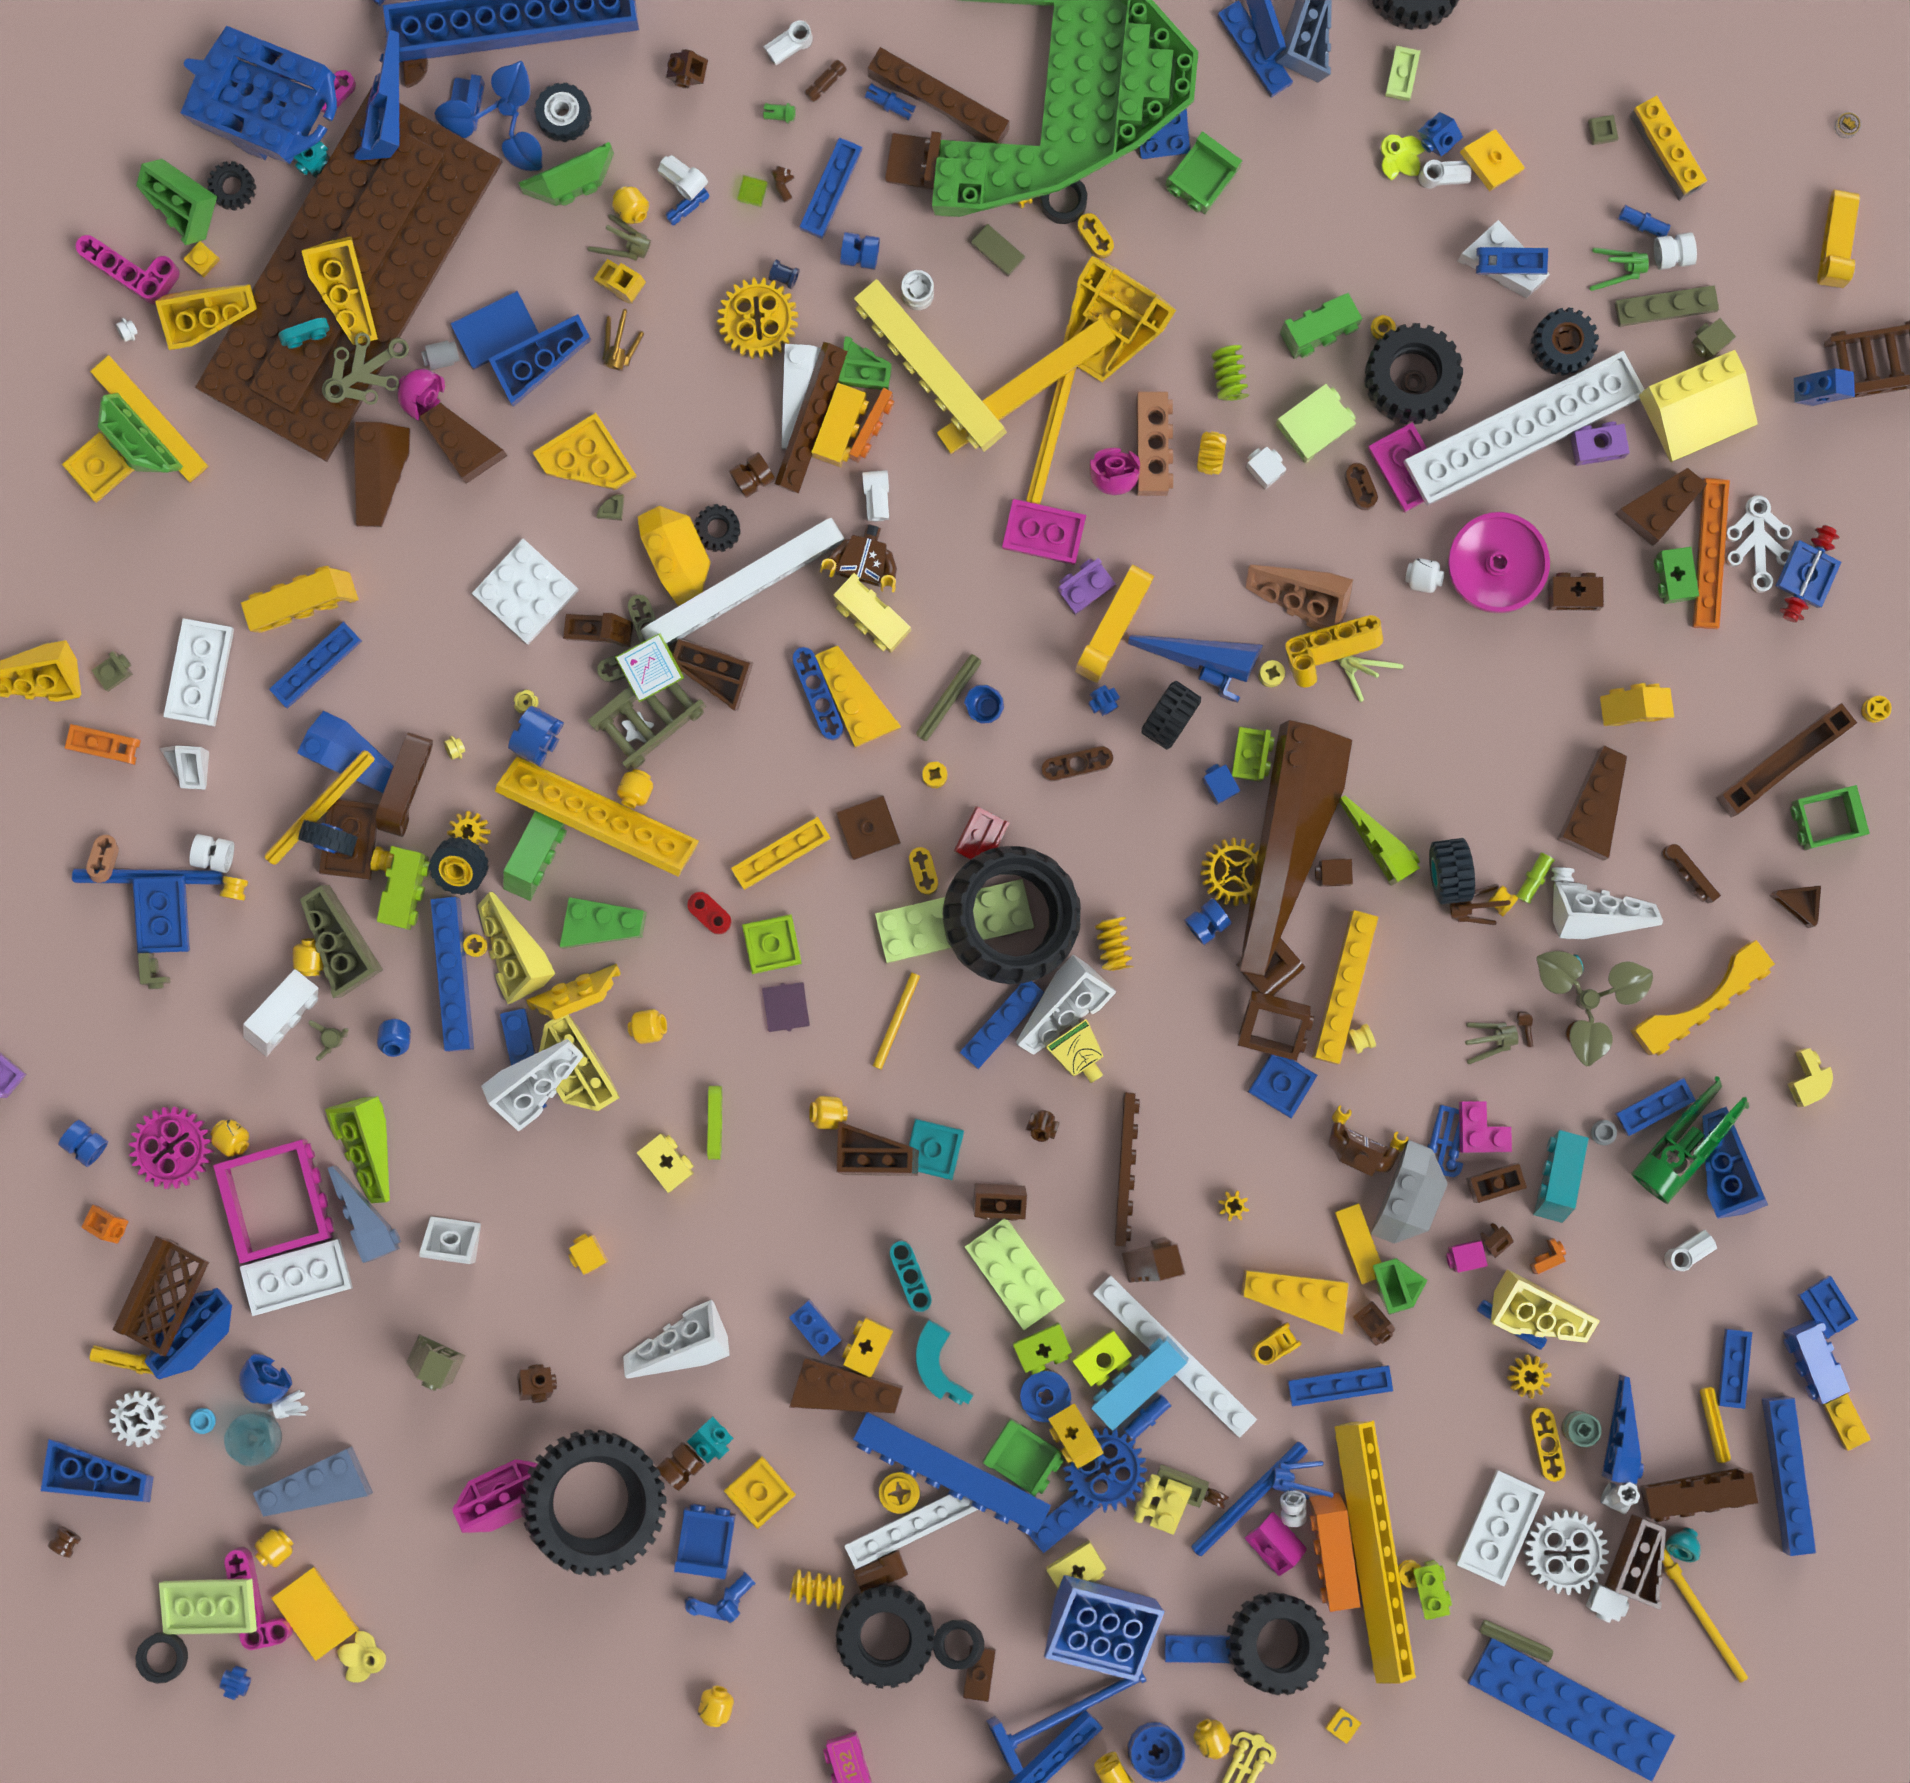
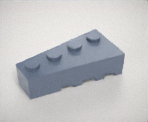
[253,1446,373,1517]

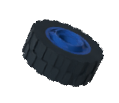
[298,820,358,856]

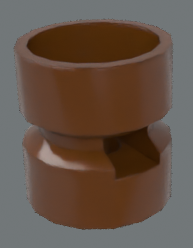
[729,452,776,498]
[656,1442,705,1491]

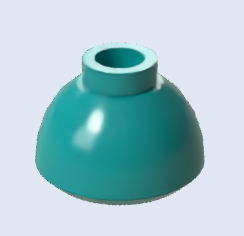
[1665,1528,1701,1563]

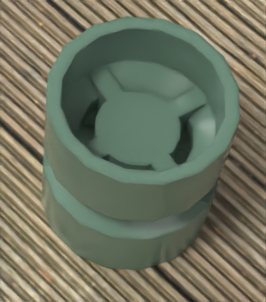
[1562,1411,1601,1447]

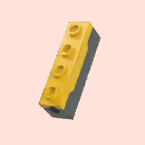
[1629,95,1708,201]

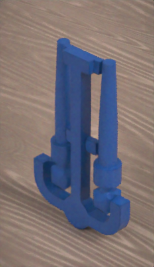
[1427,1105,1463,1177]

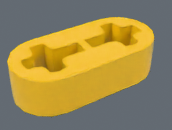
[1077,213,1114,259]
[909,847,938,895]

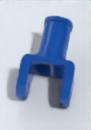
[1198,667,1241,703]

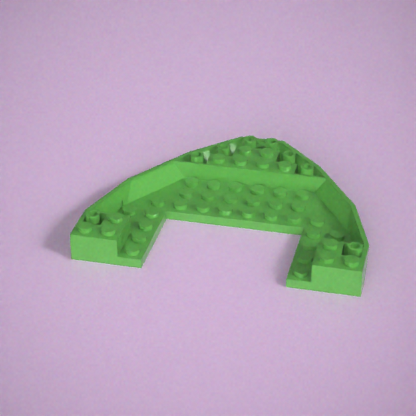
[932,0,1199,217]

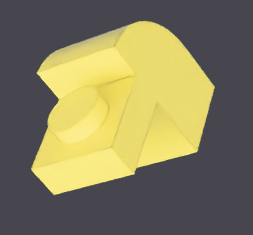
[1787,1048,1833,1107]

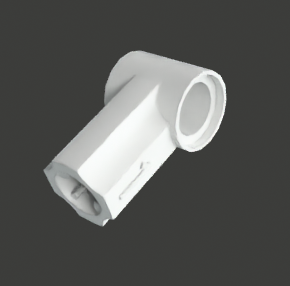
[764,20,813,66]
[658,155,708,201]
[1418,160,1471,189]
[863,470,889,522]
[1664,1230,1717,1271]
[1600,1482,1640,1515]

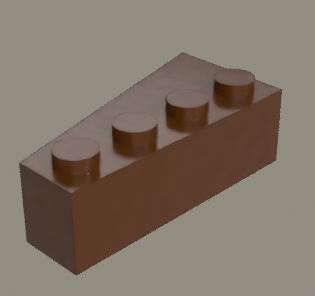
[1557,746,1627,861]
[1122,1237,1185,1283]
[789,1356,903,1414]
[1640,1467,1759,1522]

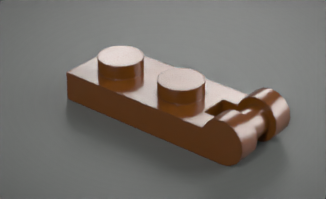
[1662,844,1721,903]

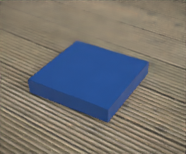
[1248,1054,1318,1119]

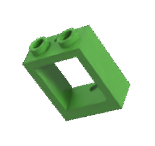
[1790,785,1870,850]

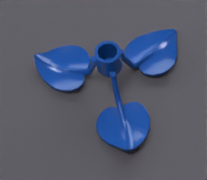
[434,61,543,171]

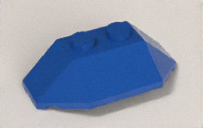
[145,1288,232,1379]

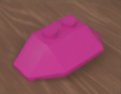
[452,1459,557,1533]

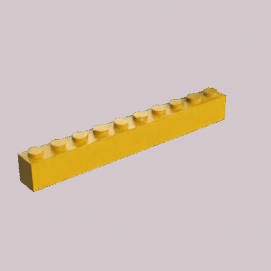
[1334,1421,1416,1684]

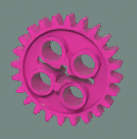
[129,1107,214,1189]

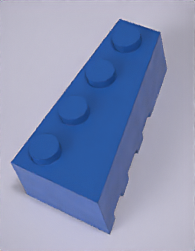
[41,1439,154,1502]

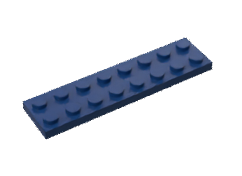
[1468,1637,1675,1782]

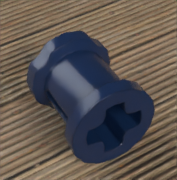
[768,259,800,290]

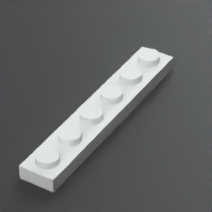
[844,1494,978,1569]

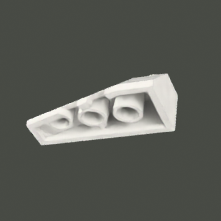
[782,344,821,449]
[481,1039,584,1131]
[623,1300,730,1379]

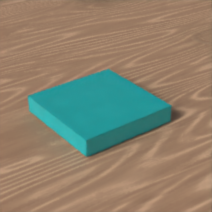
[909,1119,964,1180]

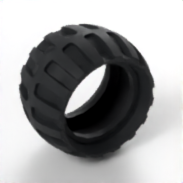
[943,846,1081,984]

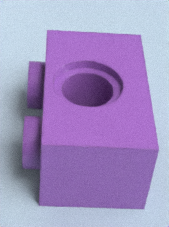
[1570,422,1630,466]

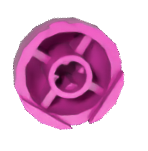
[397,369,445,421]
[1090,448,1140,496]

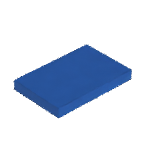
[451,291,539,370]
[133,875,190,953]

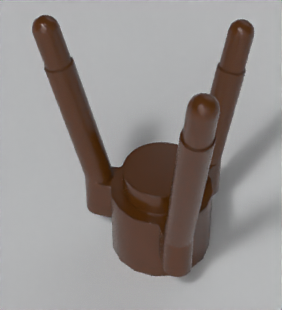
[1450,884,1511,925]

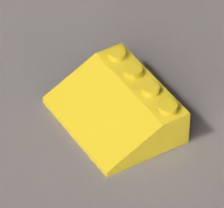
[1638,350,1758,462]

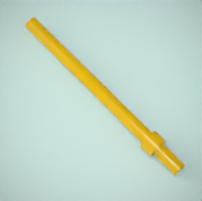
[1662,1549,1748,1683]

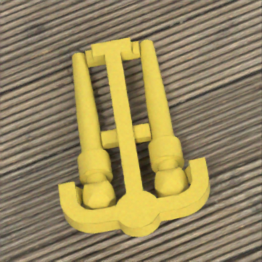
[1222,1731,1276,1783]

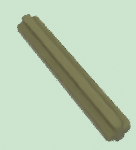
[916,654,981,741]

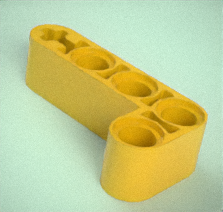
[1817,189,1860,288]
[1285,615,1384,688]

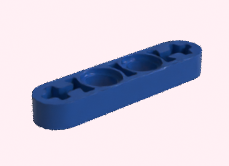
[792,647,843,741]

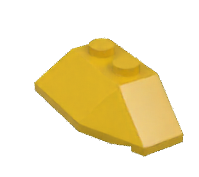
[638,506,711,607]

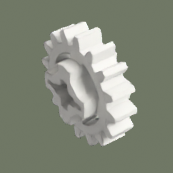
[109,1390,168,1447]

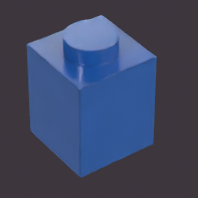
[1202,764,1240,805]

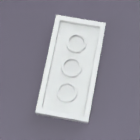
[164,619,234,727]
[240,1239,353,1316]
[1456,1470,1545,1586]

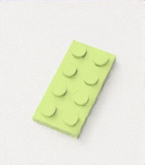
[965,1219,1065,1330]
[159,1579,257,1634]

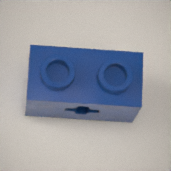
[1794,368,1855,406]
[789,1300,842,1357]

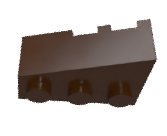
[420,403,507,484]
[673,639,754,711]
[837,1121,919,1176]

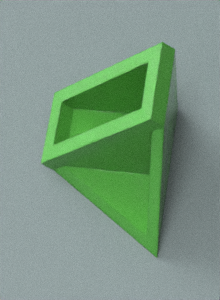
[1373,1258,1428,1315]

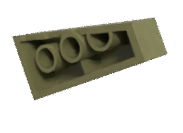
[300,885,383,998]

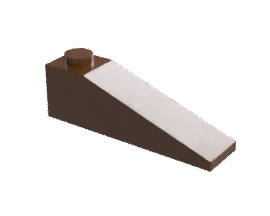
[354,422,411,527]

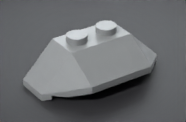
[1370,1140,1448,1244]

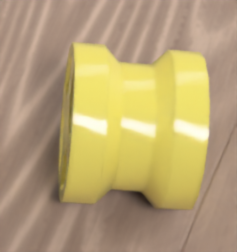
[1258,660,1285,688]
[1348,1023,1376,1054]

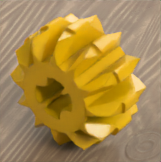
[1197,431,1227,475]
[447,811,491,850]
[1507,1354,1552,1399]

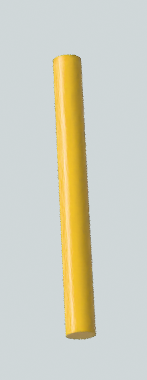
[873,972,920,1070]

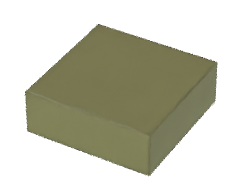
[1588,115,1619,145]

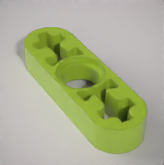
[707,1086,723,1160]

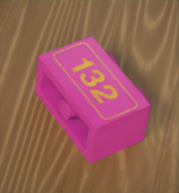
[823,1731,871,1783]

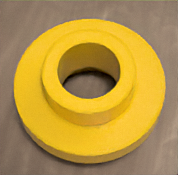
[1370,315,1396,340]

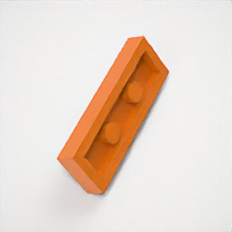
[849,388,895,463]

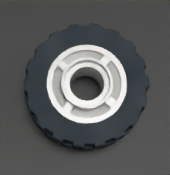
[534,83,592,142]

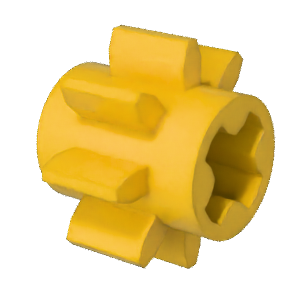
[1218,1190,1249,1221]

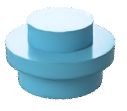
[190,1408,216,1434]

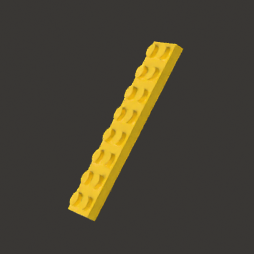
[495,756,699,877]

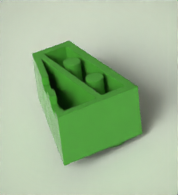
[136,159,217,245]
[503,811,567,902]
[560,897,647,949]

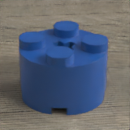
[508,706,564,766]

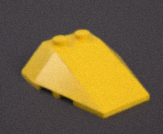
[1063,256,1176,382]

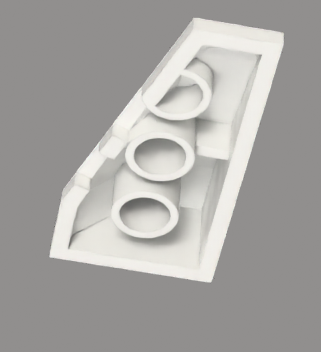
[1553,882,1663,939]
[1016,955,1116,1055]

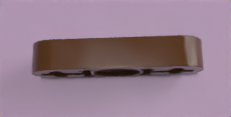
[1041,746,1113,782]

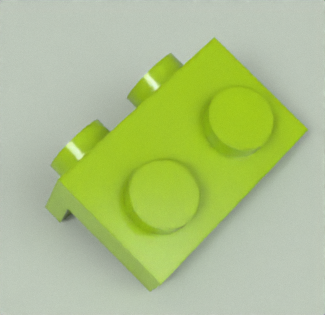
[1231,727,1274,782]
[1413,1560,1452,1620]

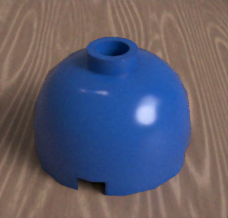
[239,1354,292,1404]

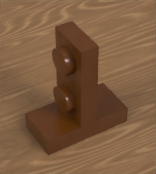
[563,613,633,647]

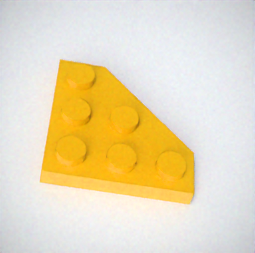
[532,413,637,490]

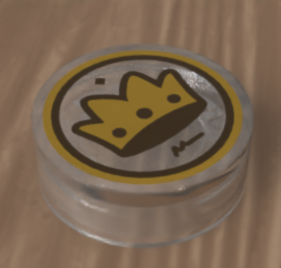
[1834,111,1861,138]

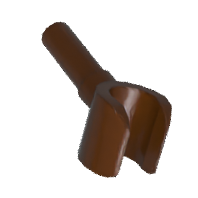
[1517,1012,1534,1047]

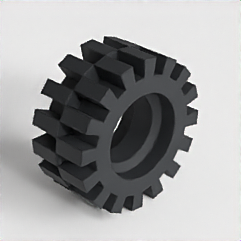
[207,161,256,211]
[695,504,741,552]

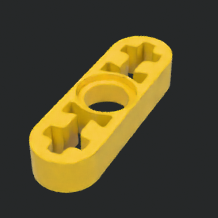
[1529,1407,1566,1482]

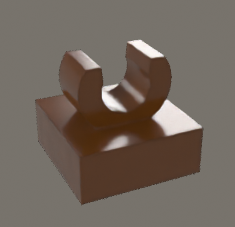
[1480,1223,1514,1258]

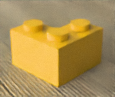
[1600,683,1675,726]

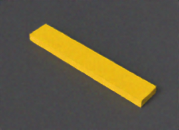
[90,355,209,483]

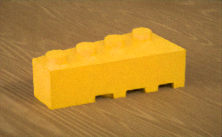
[1241,1270,1349,1334]

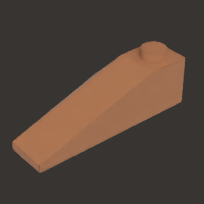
[1246,565,1353,630]

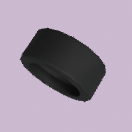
[1040,180,1088,224]
[933,1620,984,1670]
[135,1632,188,1684]

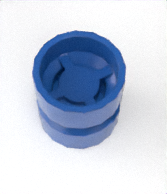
[840,232,880,270]
[1184,898,1232,945]
[58,1120,108,1167]

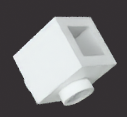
[1246,447,1286,490]
[1586,1582,1629,1623]

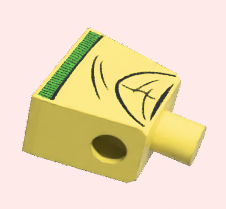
[1046,1019,1104,1083]

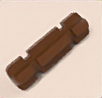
[805,60,847,102]

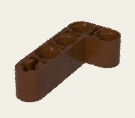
[376,732,433,837]

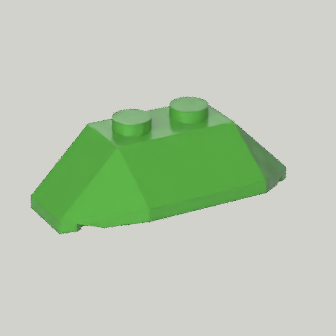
[518,142,614,206]
[97,393,183,473]

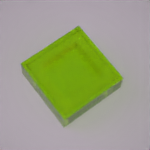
[737,175,768,207]

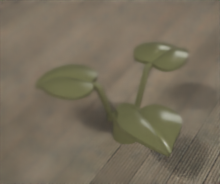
[1536,951,1653,1066]

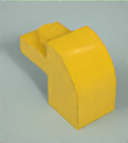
[593,259,646,304]

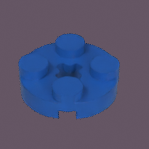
[1020,1370,1071,1423]

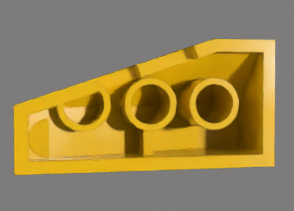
[301,236,378,345]
[155,284,257,350]

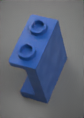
[674,1504,736,1579]

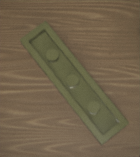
[1615,285,1719,327]

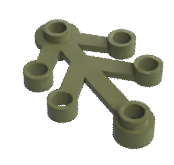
[322,332,409,405]

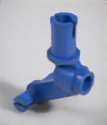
[685,1572,756,1623]

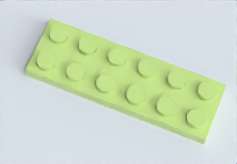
[875,879,1034,963]

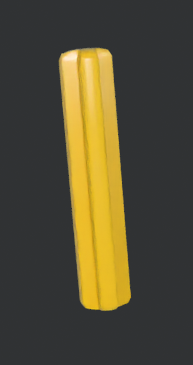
[1700,1387,1731,1463]

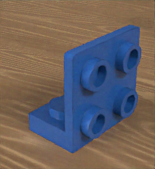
[1140,108,1190,159]

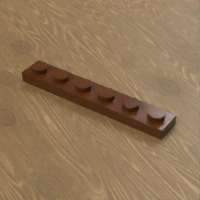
[775,342,848,493]
[1114,1093,1140,1247]

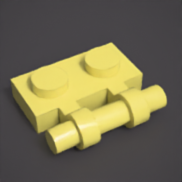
[1133,1474,1192,1535]

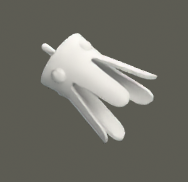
[268,1390,309,1419]

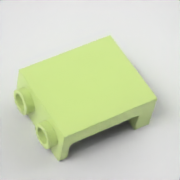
[1276,384,1356,464]

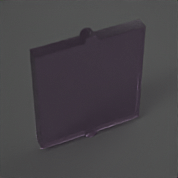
[762,982,810,1032]

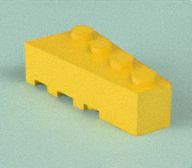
[241,566,359,633]

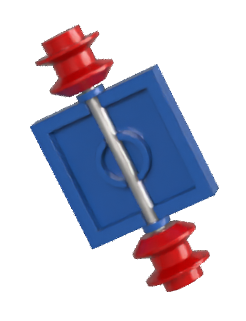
[1776,525,1842,623]

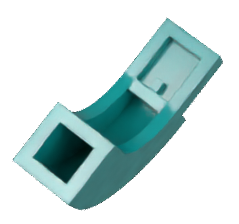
[916,1319,974,1405]

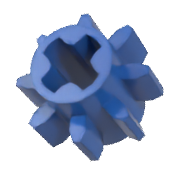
[1088,685,1120,716]
[219,1666,251,1700]

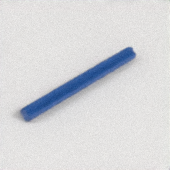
[72,869,224,885]
[1191,1442,1308,1556]

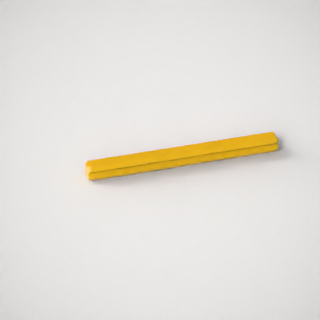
[1026,368,1076,505]
[264,750,375,865]

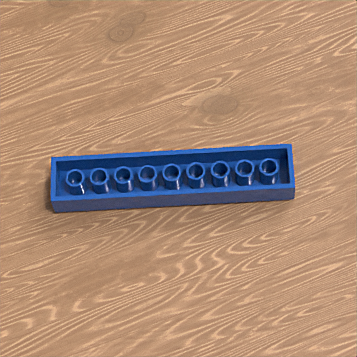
[383,0,640,63]

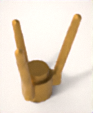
[602,309,644,371]

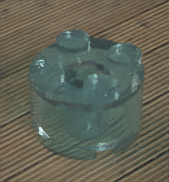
[224,1411,282,1466]

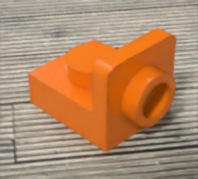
[81,1205,128,1244]
[1530,1238,1566,1274]

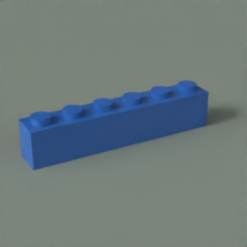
[431,897,474,1052]
[1762,1396,1816,1556]

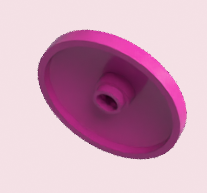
[1448,512,1550,613]

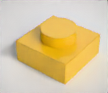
[183,241,221,278]

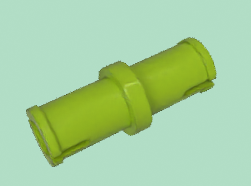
[1516,852,1555,904]

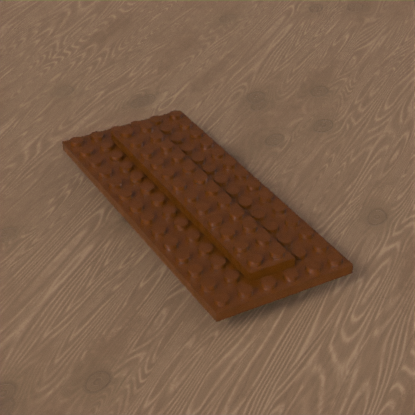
[195,87,502,462]

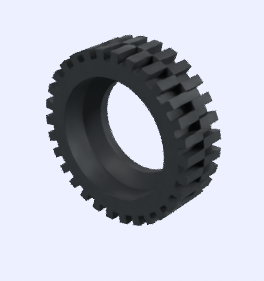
[521,1430,667,1576]

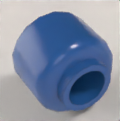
[377,1019,411,1057]

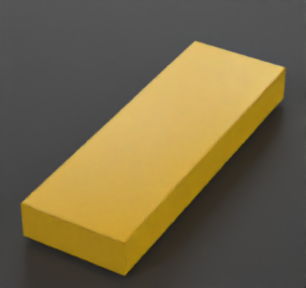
[1334,1203,1381,1284]

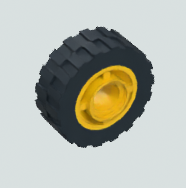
[429,837,489,895]

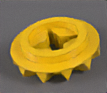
[879,1472,920,1514]

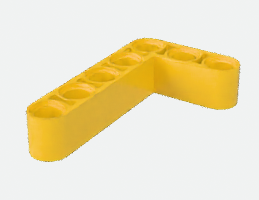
[1075,564,1155,684]

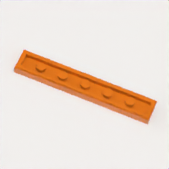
[1692,478,1730,630]

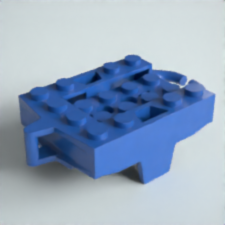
[180,25,337,164]

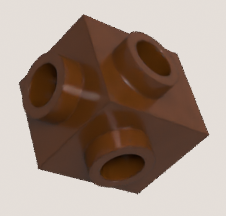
[666,49,708,88]
[517,1364,557,1403]

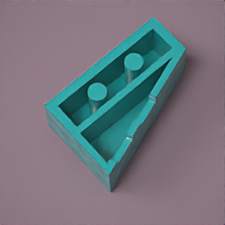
[1533,1130,1589,1223]

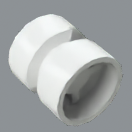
[1654,232,1697,270]
[901,270,934,310]
[190,834,234,873]

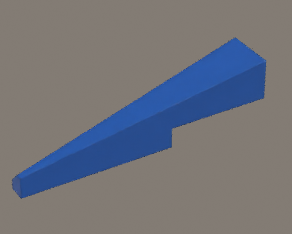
[354,29,399,160]
[1128,635,1263,682]

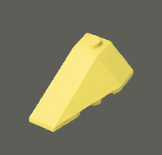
[1491,1269,1600,1343]

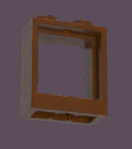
[1238,991,1314,1061]

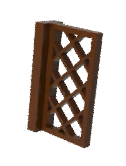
[113,1236,209,1356]

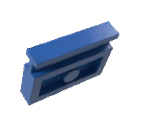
[1798,1276,1858,1339]

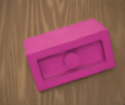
[1244,1512,1307,1576]

